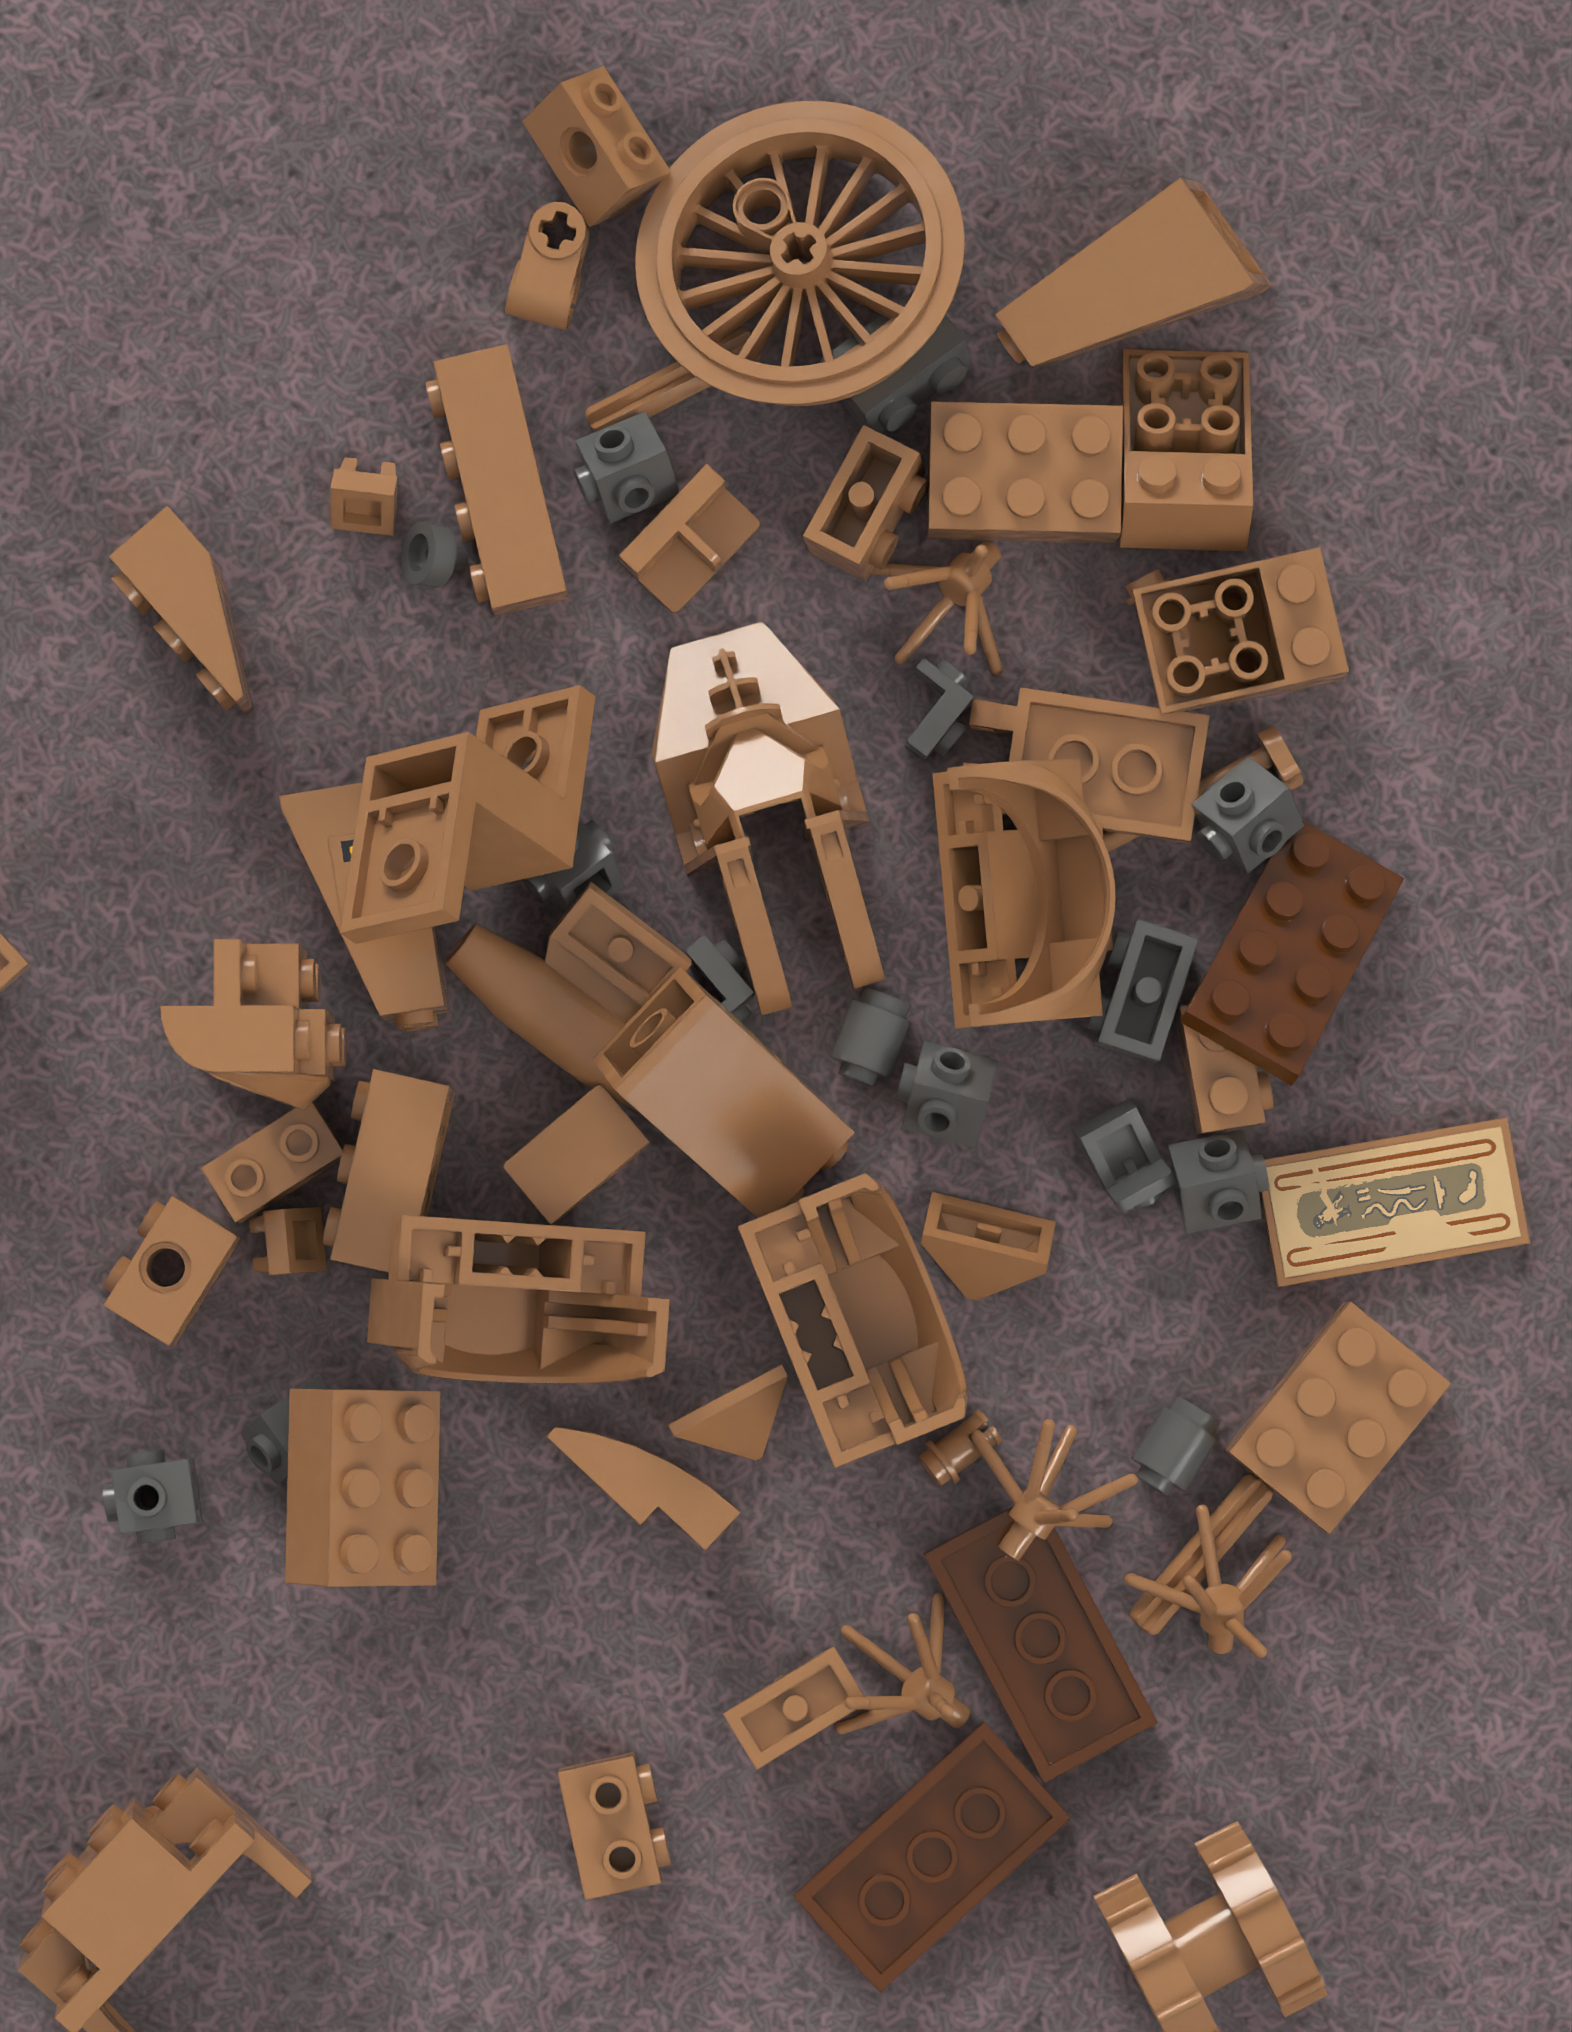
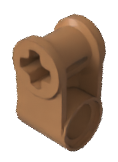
[505,202,590,331]

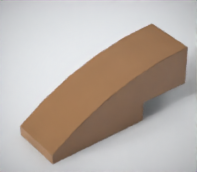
[546,1426,741,1550]

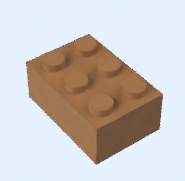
[927,402,1123,543]
[323,1069,456,1273]
[1223,1302,1451,1534]
[285,1389,440,1587]

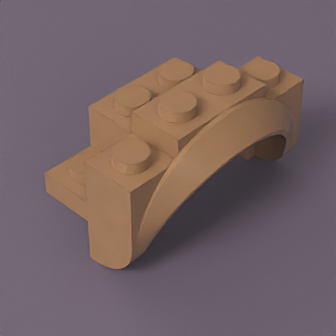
[932,759,1116,1029]
[160,939,347,1110]

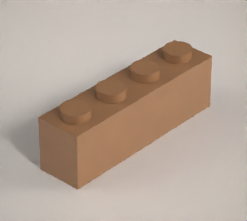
[425,344,569,616]

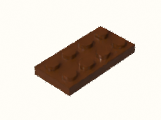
[1179,820,1404,1086]
[923,1506,1158,1783]
[793,1720,1071,1993]

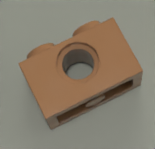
[522,66,671,227]
[201,1101,344,1224]
[103,1196,243,1346]

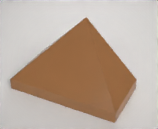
[920,1192,1056,1301]
[668,1364,788,1460]

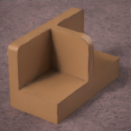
[619,464,760,613]
[504,1085,650,1225]
[723,1645,865,1770]

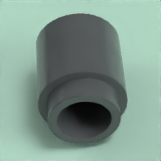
[830,988,911,1087]
[1131,1396,1220,1496]

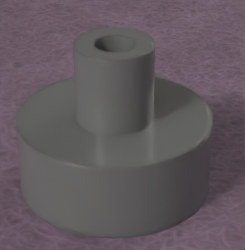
[401,521,468,588]

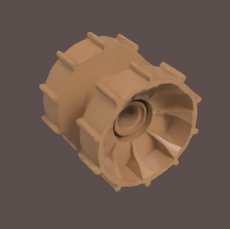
[1093,1821,1328,2032]

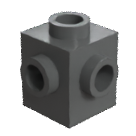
[573,411,679,524]
[1192,756,1304,874]
[522,819,625,913]
[895,1041,998,1148]
[1168,1130,1269,1234]
[103,1449,203,1544]

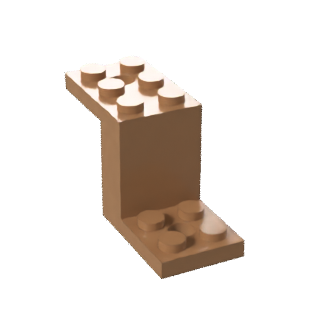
[339,685,596,944]

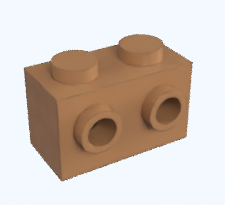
[803,425,929,582]
[1175,1005,1274,1136]
[558,1752,671,1900]

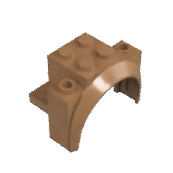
[738,1173,969,1468]
[367,1214,670,1384]
[18,1767,312,2032]

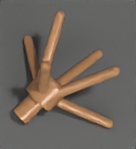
[871,541,1003,676]
[971,1419,1138,1561]
[1124,1504,1292,1658]
[835,1592,970,1735]

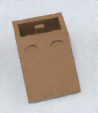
[1119,349,1253,551]
[109,506,254,715]
[1132,547,1349,715]

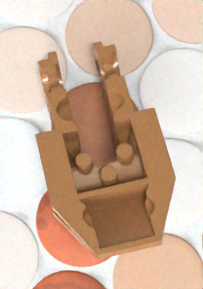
[652,622,885,1015]

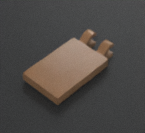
[963,687,1210,844]

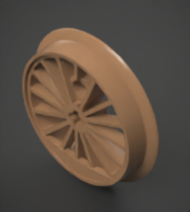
[635,101,965,406]

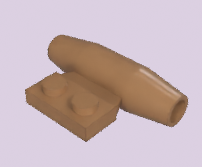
[445,881,692,1115]

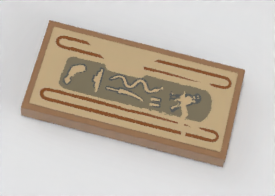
[1260,1118,1530,1287]

